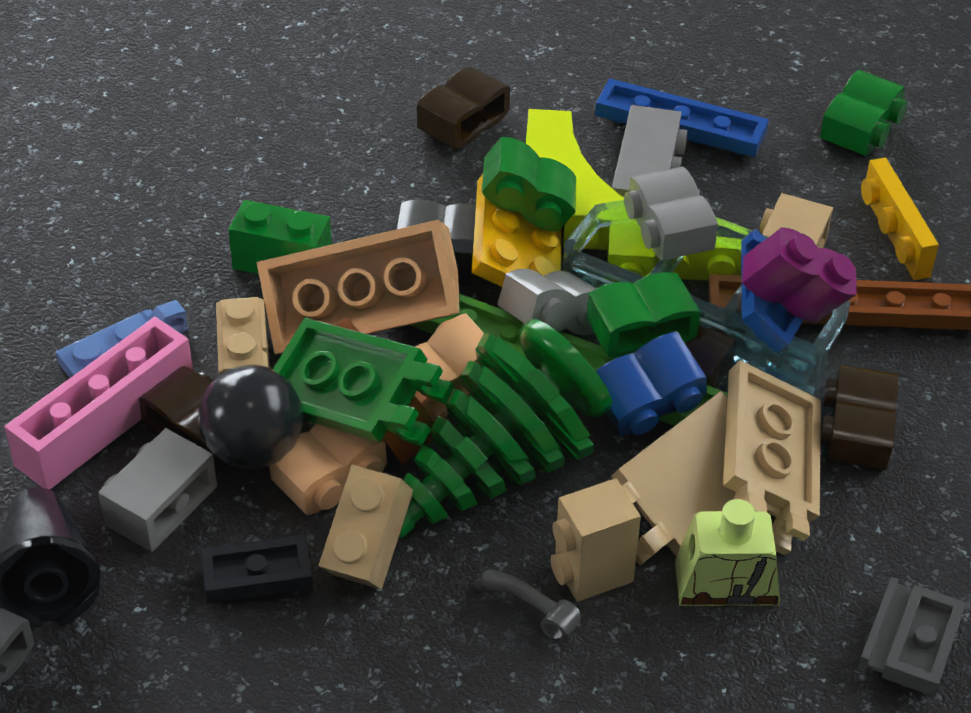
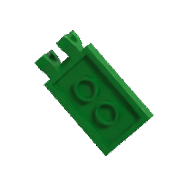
[273,318,455,447]

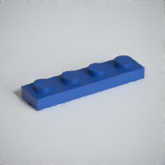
[595,78,769,157]

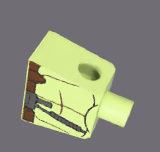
[675,499,780,606]

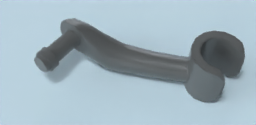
[474,569,581,639]

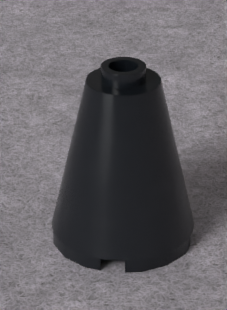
[0,487,100,627]

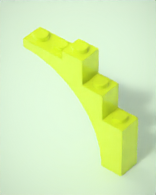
[526,109,744,284]

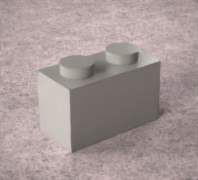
[98,428,217,552]

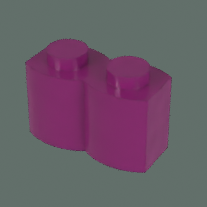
[742,227,856,322]

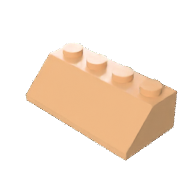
[256,220,460,355]

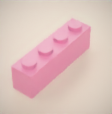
[4,316,193,489]

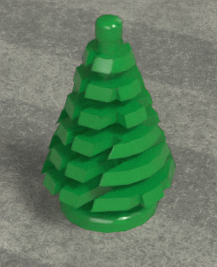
[398,318,612,539]

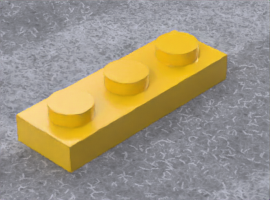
[861,158,939,280]

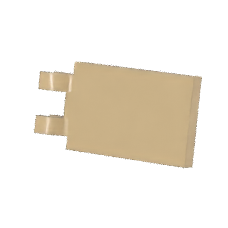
[723,360,821,555]
[611,391,735,565]

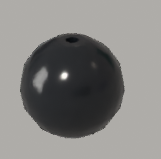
[198,364,303,470]

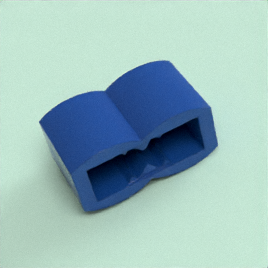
[595,332,707,437]

